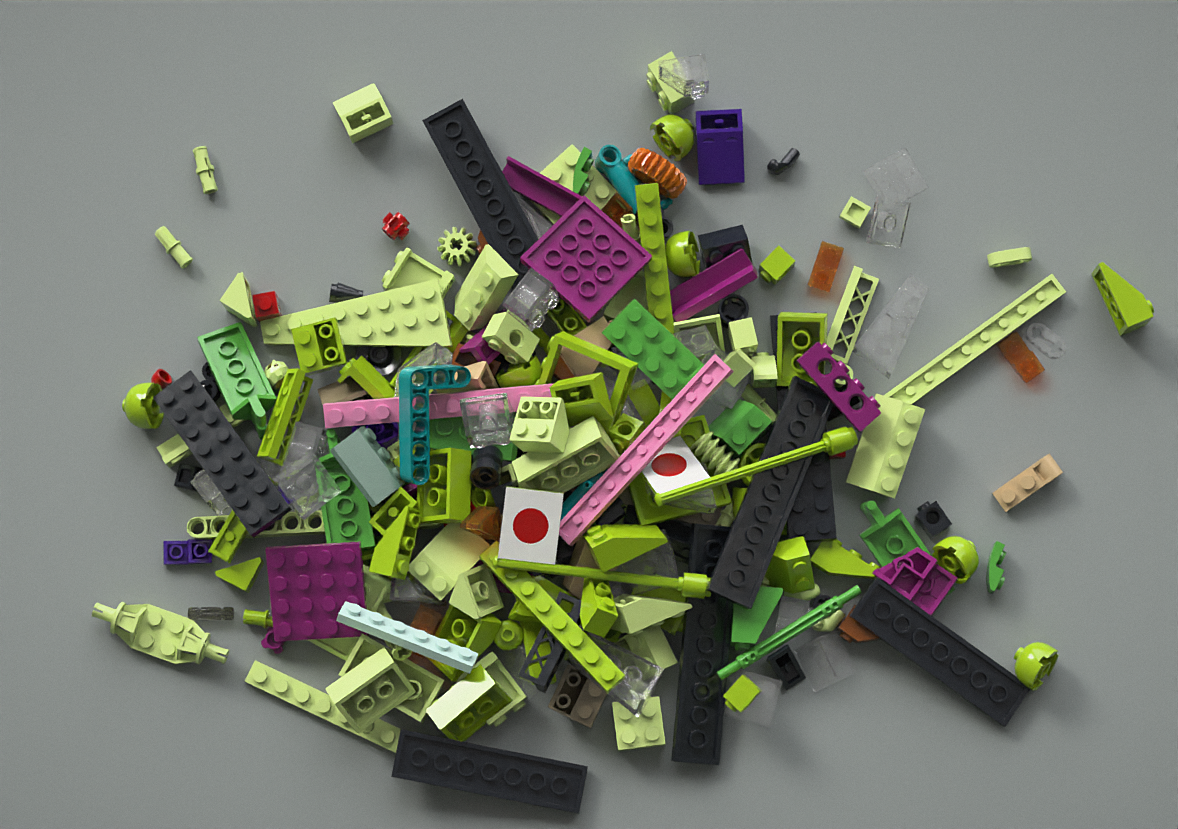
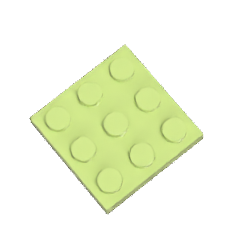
[530,144,619,225]

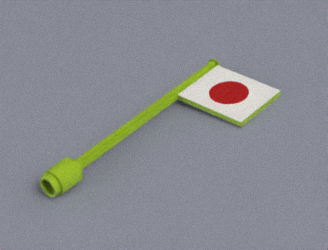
[640,426,858,506]
[492,486,711,599]

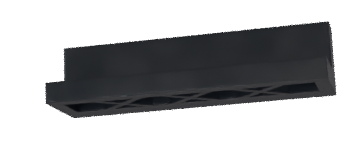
[518,592,581,693]

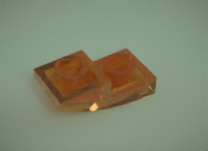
[808,241,844,292]
[996,332,1045,383]

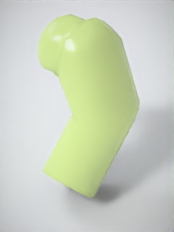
[784,583,820,601]
[812,610,846,632]

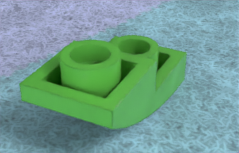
[573,147,594,196]
[986,541,1006,594]

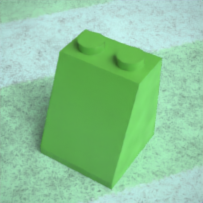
[708,398,772,460]
[730,587,783,651]

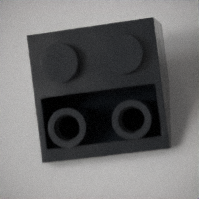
[698,224,753,269]

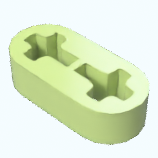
[987,247,1032,268]

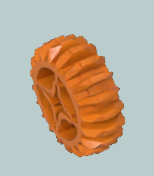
[628,148,687,199]

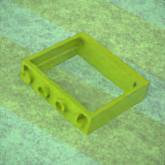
[535,331,638,436]

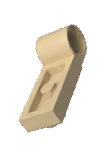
[992,453,1063,512]

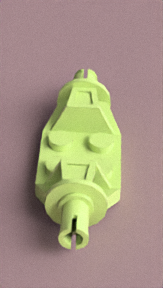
[92,602,230,665]

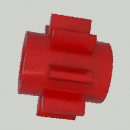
[381,212,410,240]

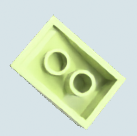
[408,522,491,601]

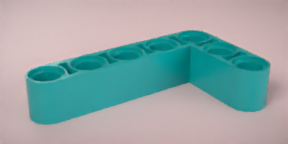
[399,364,471,485]

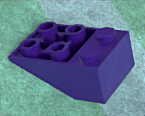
[695,109,745,185]

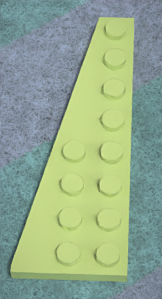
[260,279,453,348]

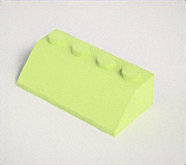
[846,394,925,499]
[512,416,620,493]
[338,634,445,723]

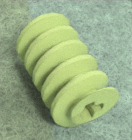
[689,431,740,476]

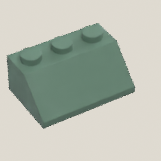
[329,425,406,507]

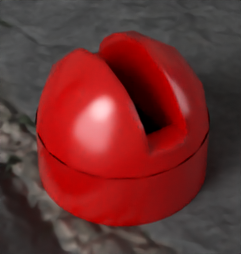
[151,369,172,389]

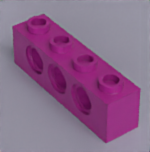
[796,342,881,432]

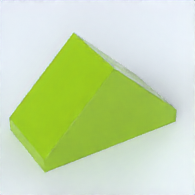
[215,557,264,593]

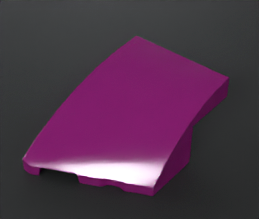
[872,547,958,616]

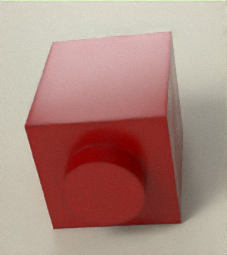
[252,291,282,323]

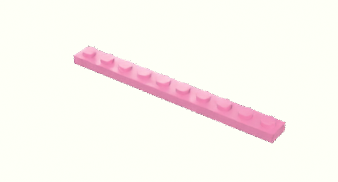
[559,354,734,546]
[323,383,554,428]

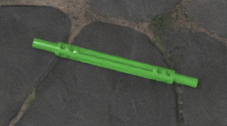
[716,585,862,680]

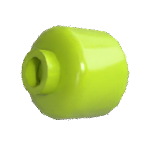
[494,620,524,652]

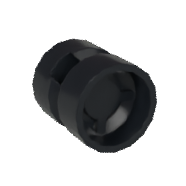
[718,294,749,329]
[470,445,503,489]

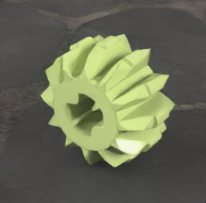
[437,227,477,266]

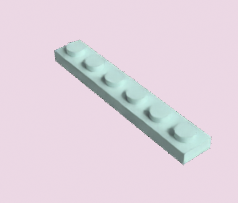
[336,601,478,674]

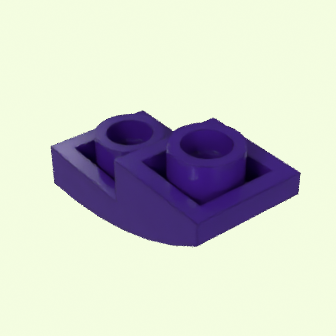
[163,539,212,565]

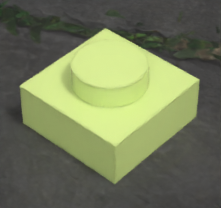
[839,196,871,229]

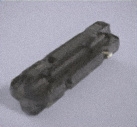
[188,607,234,620]

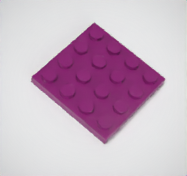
[520,195,653,322]
[265,541,369,641]

